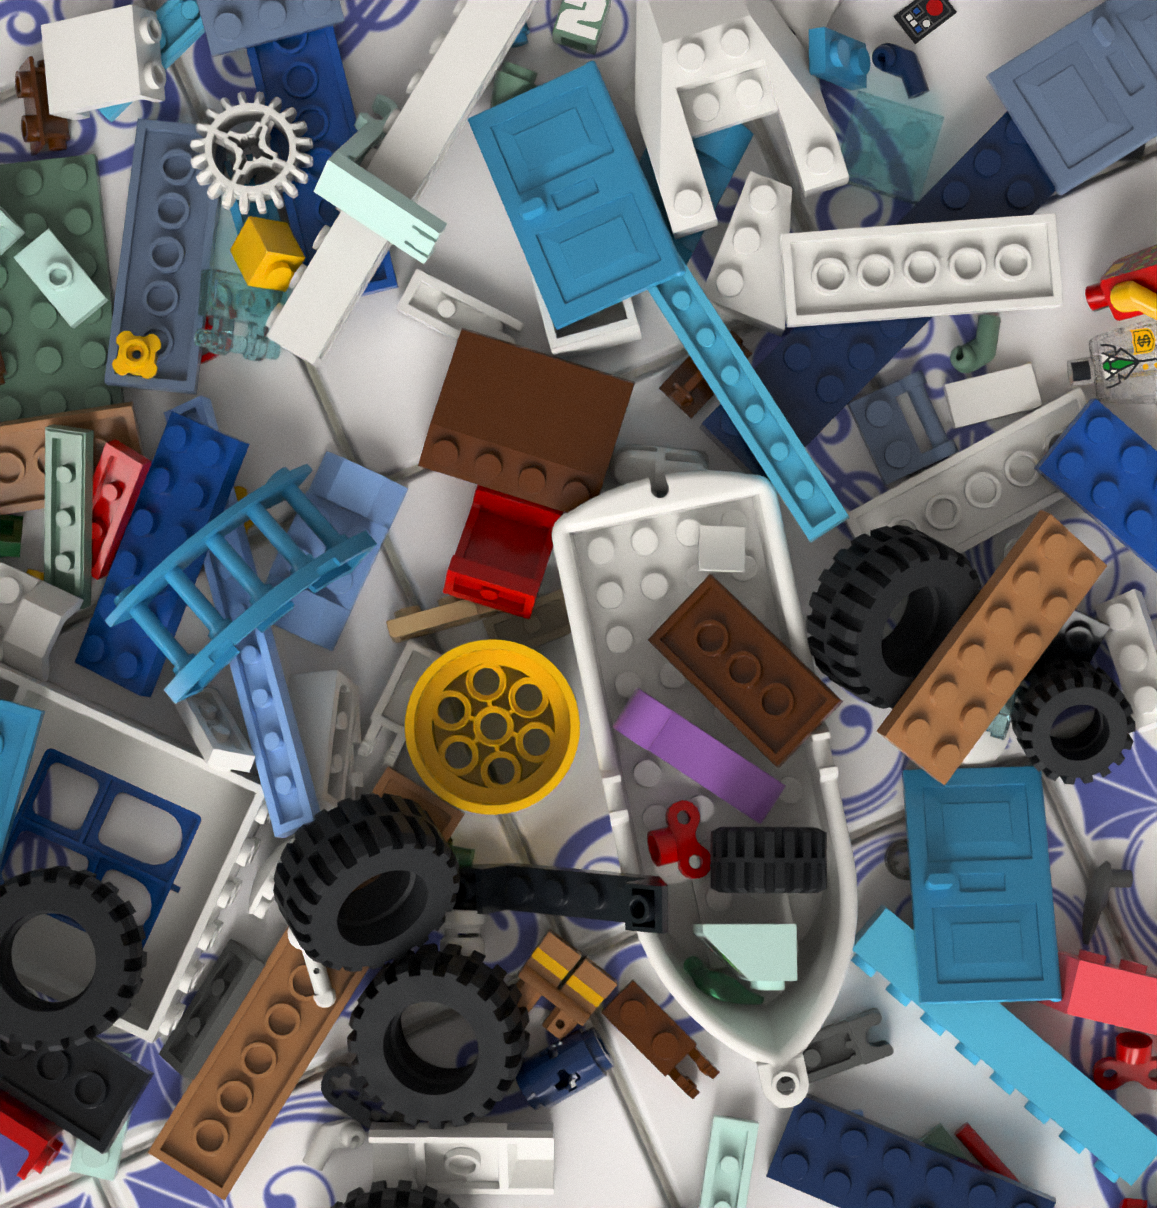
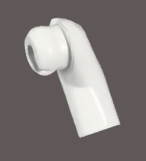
[302,1118,365,1171]

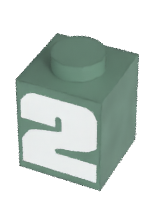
[552,0,611,55]

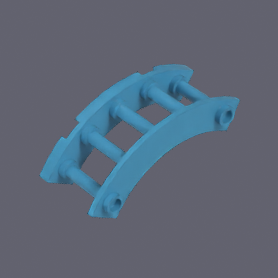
[105,464,377,704]

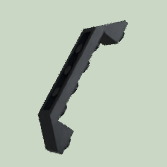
[453,863,668,934]

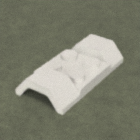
[0,561,84,682]
[369,1121,554,1195]

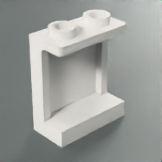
[41,4,166,121]

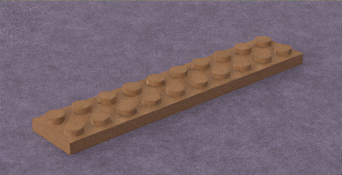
[147,766,465,1201]

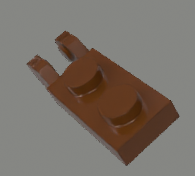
[601,979,720,1099]

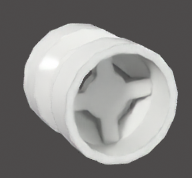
[440,909,486,956]

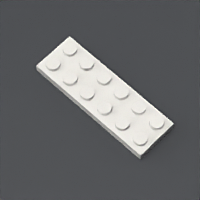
[780,213,1063,327]
[844,387,1088,553]

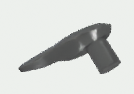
[1082,860,1133,945]

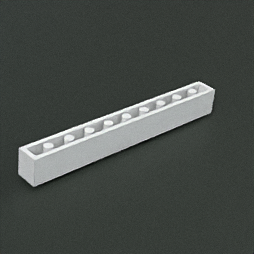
[266,0,539,368]

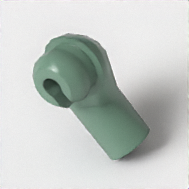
[950,315,1001,373]

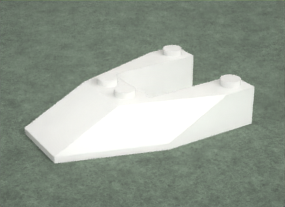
[635,0,849,239]

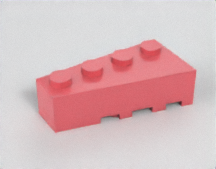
[1037,949,1157,1035]

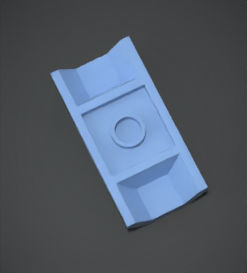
[265,451,408,651]

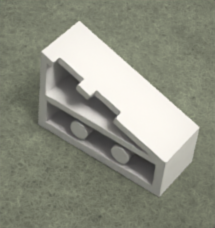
[703,171,792,337]

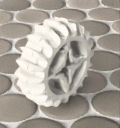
[190,91,313,215]

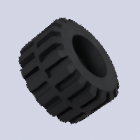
[1011,659,1135,785]
[710,827,827,893]

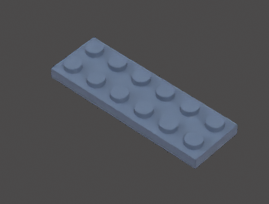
[104,119,229,395]

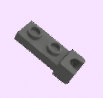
[777,1008,894,1091]

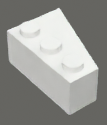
[288,670,363,811]

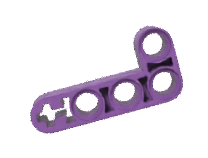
[612,687,786,824]

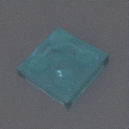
[840,91,944,205]

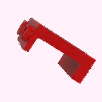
[443,485,563,620]
[0,1089,64,1180]

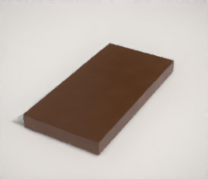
[648,574,843,768]

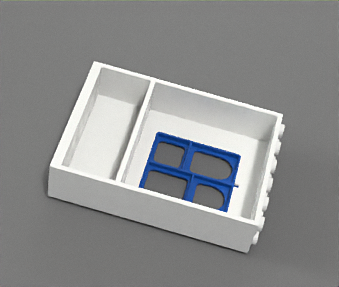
[0,662,270,1043]

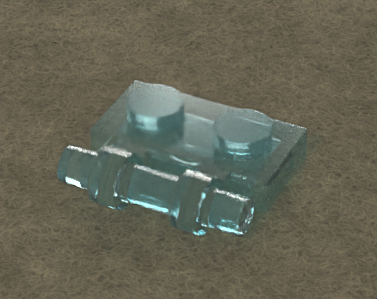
[194,268,287,362]

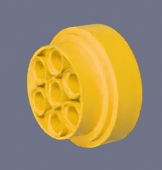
[405,639,580,815]

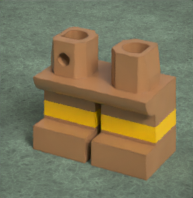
[516,928,618,1040]

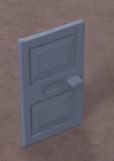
[986,0,1157,196]

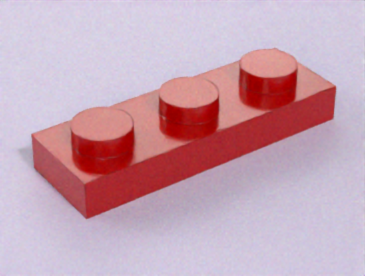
[91,439,152,580]

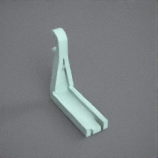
[314,94,447,264]

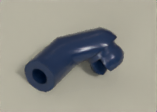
[872,43,930,99]

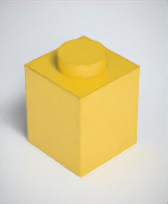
[230,216,306,292]

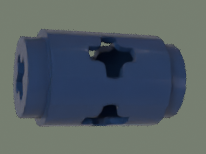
[515,1027,615,1110]

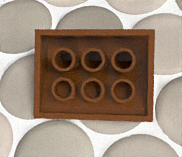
[418,328,635,513]

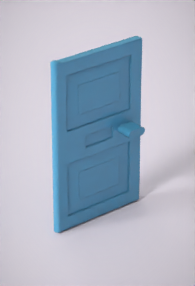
[467,61,686,330]
[902,765,1062,1005]

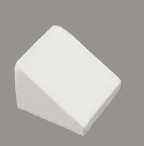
[697,525,745,573]

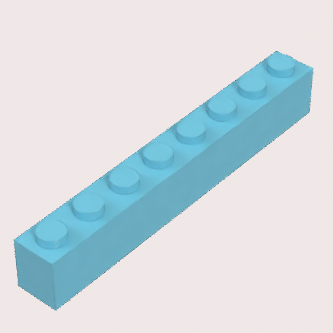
[851,904,1157,1186]

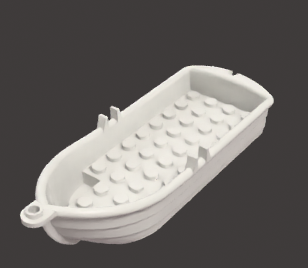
[552,470,858,1108]

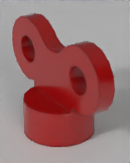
[647,800,710,879]
[1092,1031,1157,1090]

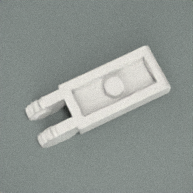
[357,639,442,768]

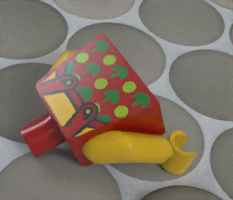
[1085,244,1157,321]

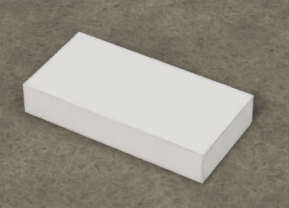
[943,363,1043,429]

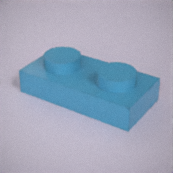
[809,27,870,90]

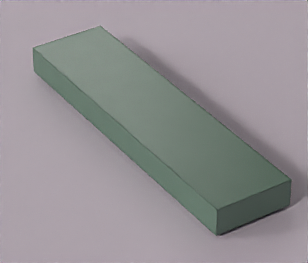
[44,424,94,609]

